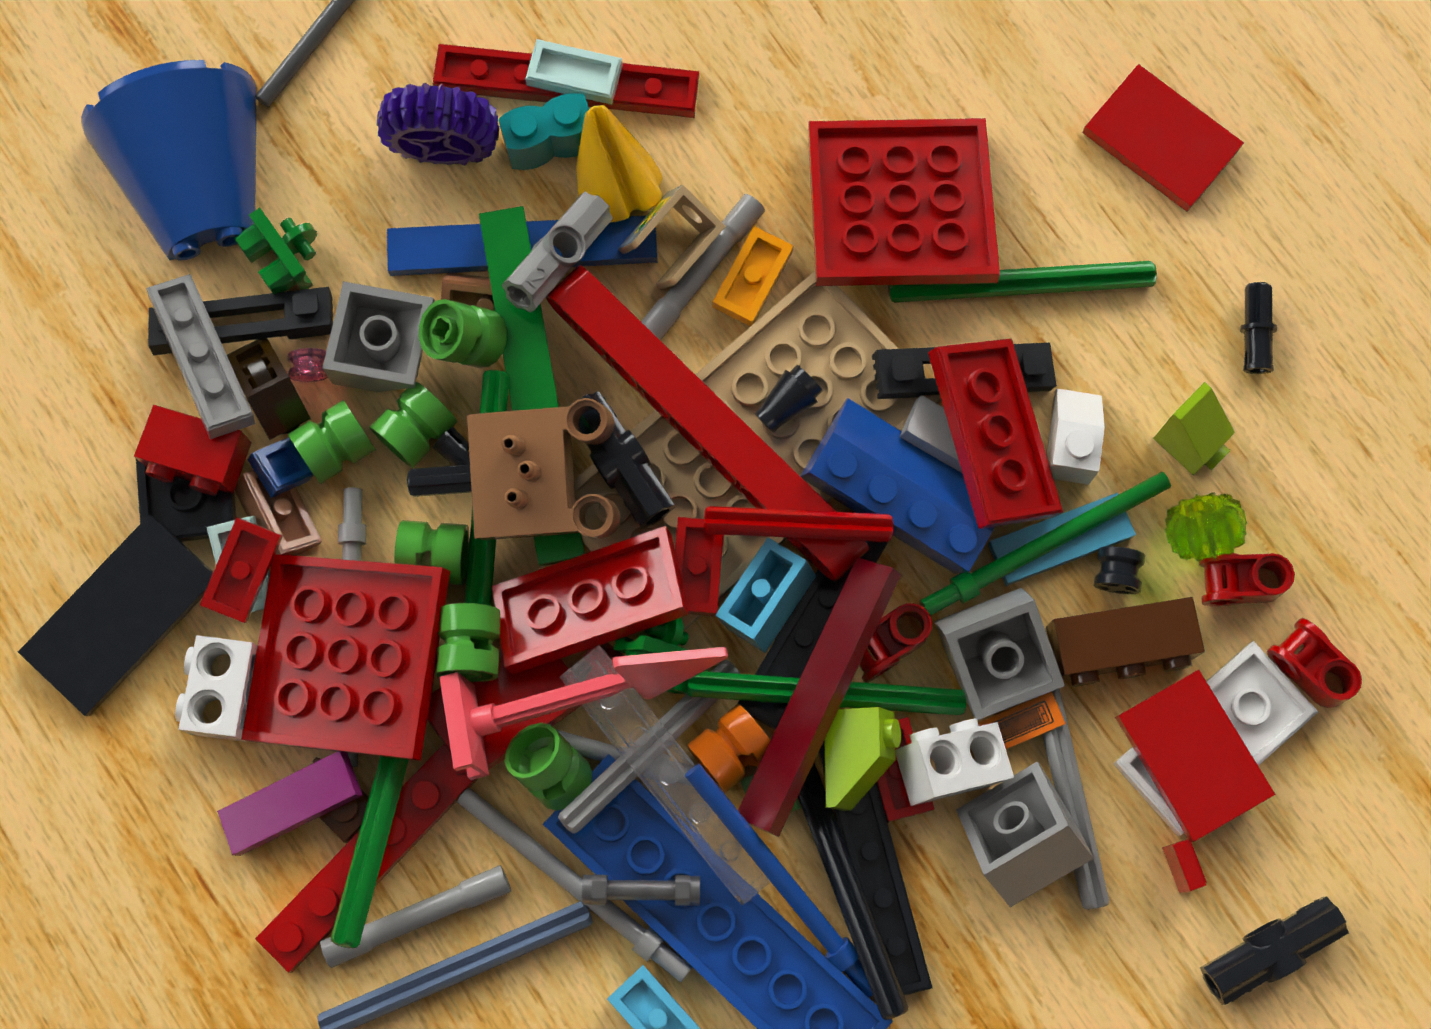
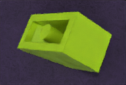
[1153,382,1235,476]
[824,707,901,811]

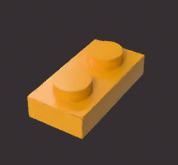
[712,226,794,327]

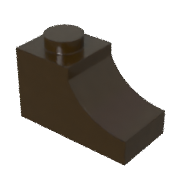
[227,338,311,440]

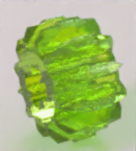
[1165,492,1247,562]

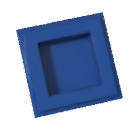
[247,437,313,498]

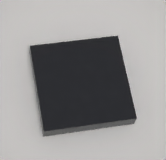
[136,459,236,542]

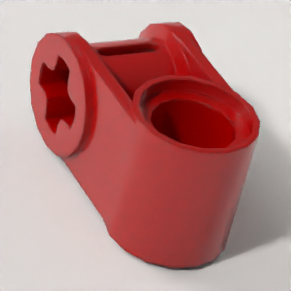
[1198,553,1295,606]
[859,603,932,683]
[1267,618,1362,708]

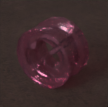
[287,348,328,382]

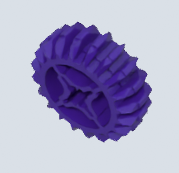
[377,83,500,166]

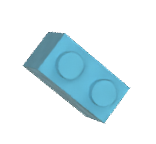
[715,537,816,653]

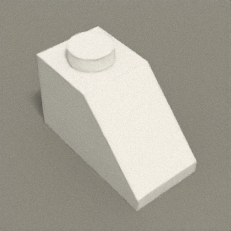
[1047,389,1105,485]

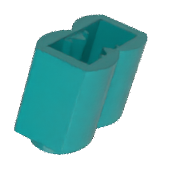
[498,93,589,170]

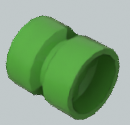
[419,299,507,368]
[369,382,457,468]
[288,400,376,484]
[394,520,470,585]
[436,603,501,682]
[505,723,592,811]

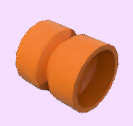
[686,703,771,794]

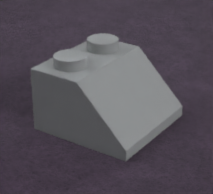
[322,281,435,392]
[934,588,1065,720]
[956,761,1094,907]

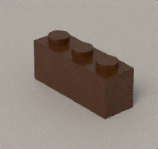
[1046,597,1205,687]

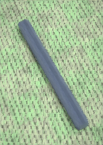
[317,901,593,1029]

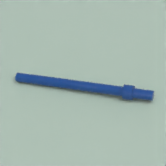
[685,764,873,997]

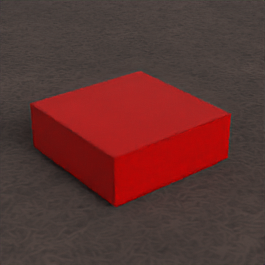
[1162,839,1207,893]

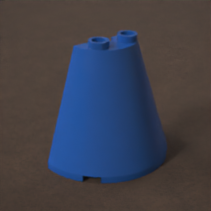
[81,60,257,261]

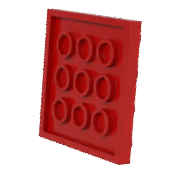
[808,118,1000,286]
[241,554,450,761]

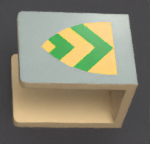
[618,185,726,290]

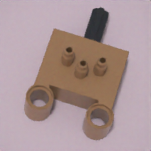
[407,398,621,540]

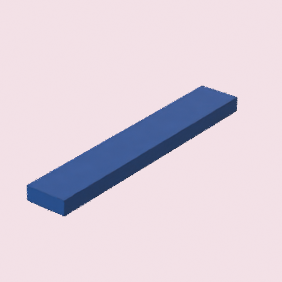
[387,215,658,276]

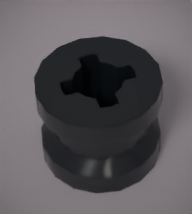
[1094,546,1145,594]

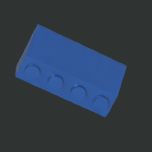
[800,398,994,574]

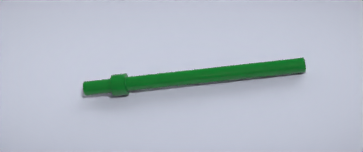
[919,472,1171,616]

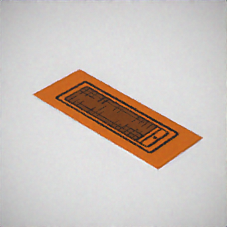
[978,691,1066,749]

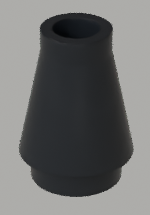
[754,365,823,433]

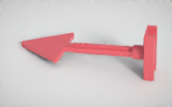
[440,647,728,780]

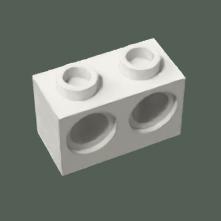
[175,635,257,742]
[895,718,1014,806]

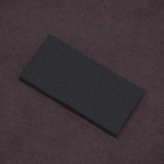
[18,514,213,716]

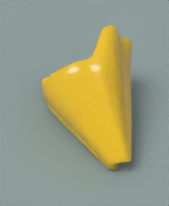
[576,105,663,222]

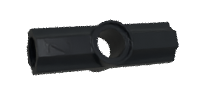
[578,391,675,529]
[1200,896,1349,1005]

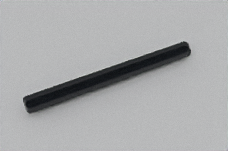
[798,763,908,1020]

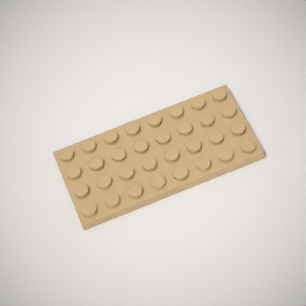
[574,271,942,631]

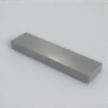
[146,274,255,439]

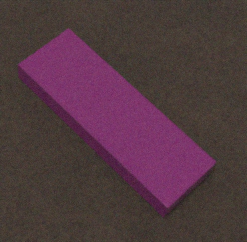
[217,751,363,856]

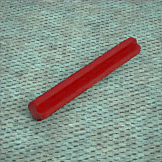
[704,506,894,542]

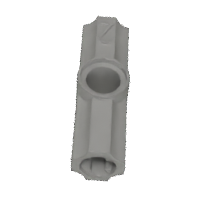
[501,192,613,313]

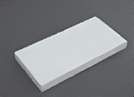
[1113,641,1318,836]

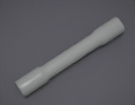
[641,194,765,340]
[320,865,511,968]

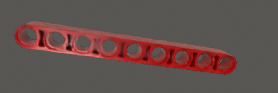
[546,265,869,582]

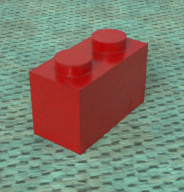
[134,404,252,496]

